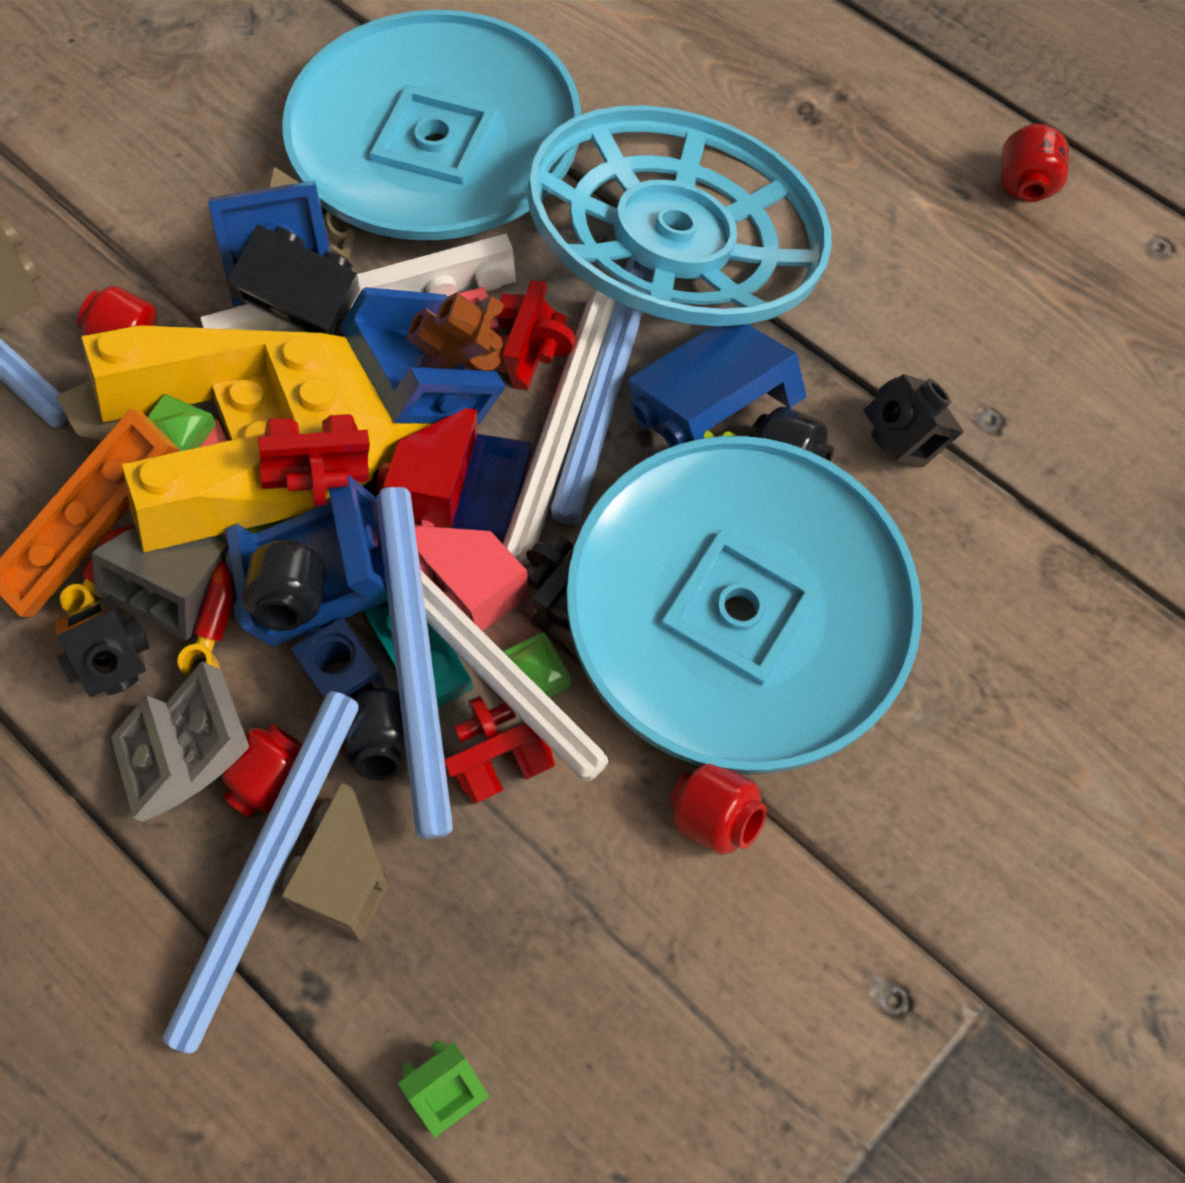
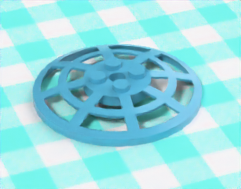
[527,105,832,327]

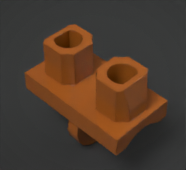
[406,292,504,371]

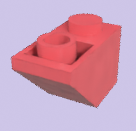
[415,526,530,631]

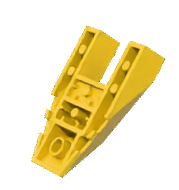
[81,326,432,553]

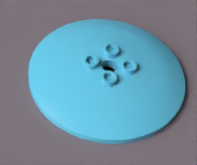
[282,10,581,240]
[566,436,922,774]

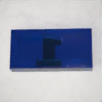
[452,434,531,544]

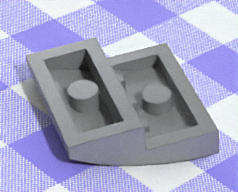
[111,662,249,822]

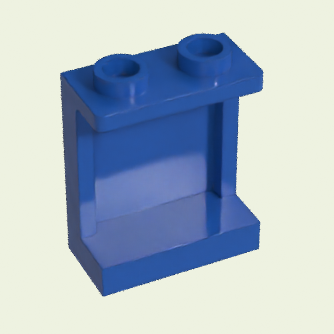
[340,287,506,424]
[628,324,807,447]
[225,475,388,647]

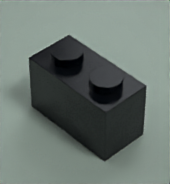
[227,224,360,336]

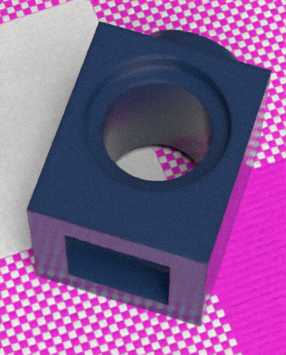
[291,617,386,703]

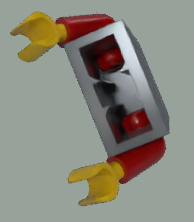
[60,525,236,677]

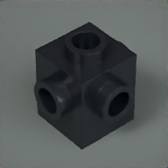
[863,374,964,467]
[56,595,150,698]

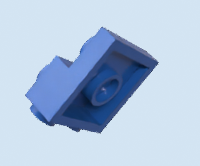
[208,180,332,306]

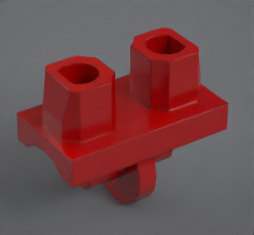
[493,280,575,390]
[258,414,370,507]
[444,695,555,804]

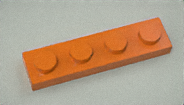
[0,408,180,617]

